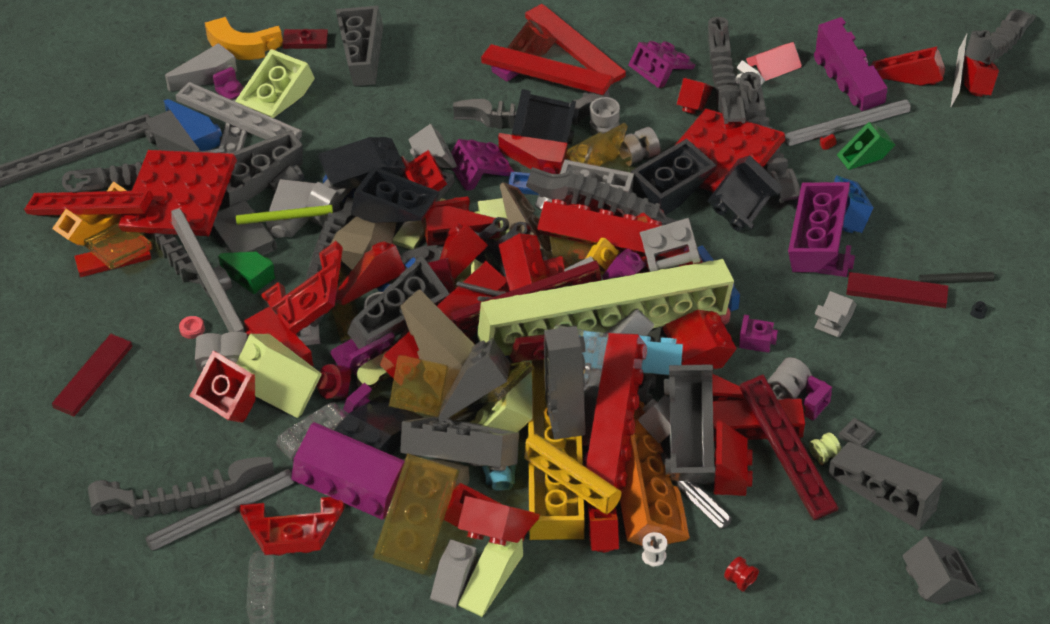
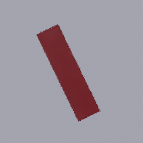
[846,272,948,308]
[52,334,133,417]

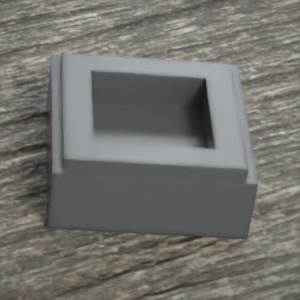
[838,418,876,447]

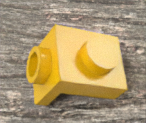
[585,238,619,272]

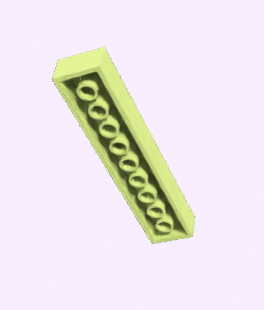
[477,259,734,356]

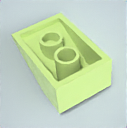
[235,49,315,118]
[236,334,322,418]
[475,360,532,432]

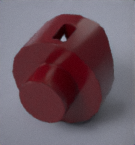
[316,364,351,400]

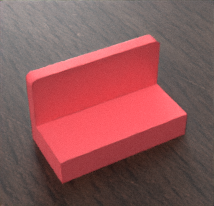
[746,42,802,81]

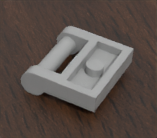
[640,218,701,272]

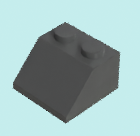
[902,536,981,605]

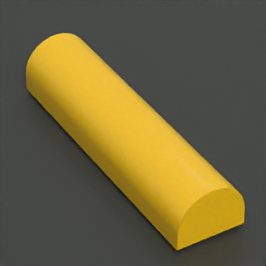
[524,434,621,515]

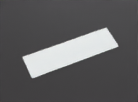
[951,34,967,106]

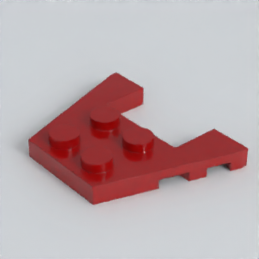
[261,241,343,334]
[240,497,346,556]

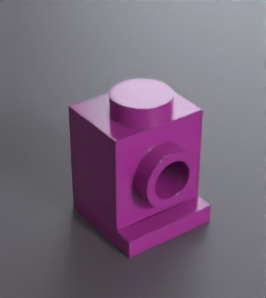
[739,315,778,353]

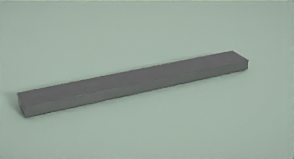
[0,114,151,187]

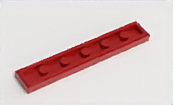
[525,4,626,84]
[481,44,613,95]
[24,190,154,215]

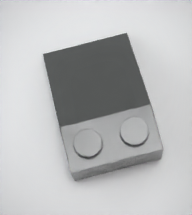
[438,338,510,422]

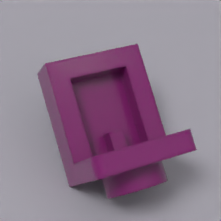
[602,249,646,280]

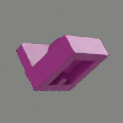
[213,67,244,101]
[817,245,855,277]
[804,376,832,421]

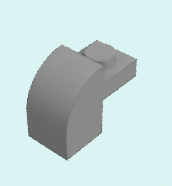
[307,179,353,227]
[814,291,857,337]

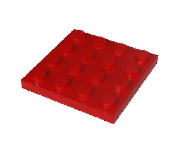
[674,109,786,193]
[118,150,237,236]

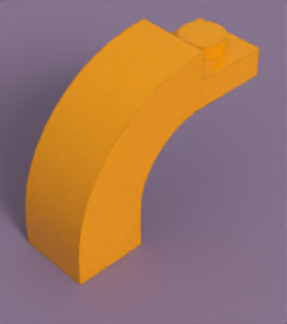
[205,17,283,60]
[52,182,127,246]

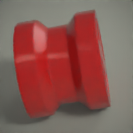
[724,556,759,592]

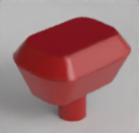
[820,134,836,150]

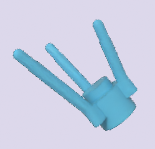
[482,448,519,491]

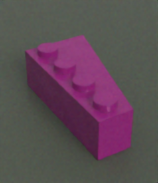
[814,17,888,111]

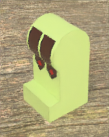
[356,350,390,390]

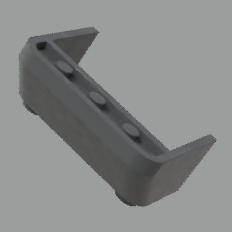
[664,365,715,484]

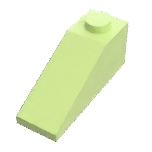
[458,539,523,617]

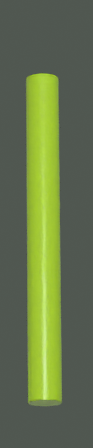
[236,205,333,225]

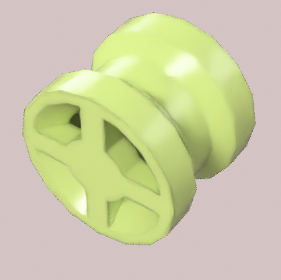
[809,432,841,465]

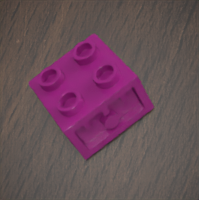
[628,41,695,88]
[451,139,514,191]
[330,332,395,376]

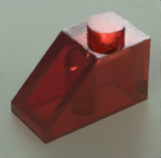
[507,19,556,57]

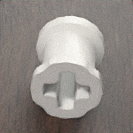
[642,532,667,567]

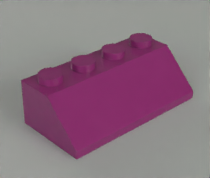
[788,182,850,272]
[291,422,405,520]

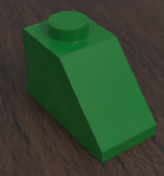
[837,122,896,170]
[218,251,275,294]

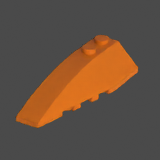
[620,401,690,546]

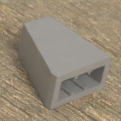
[266,179,316,238]

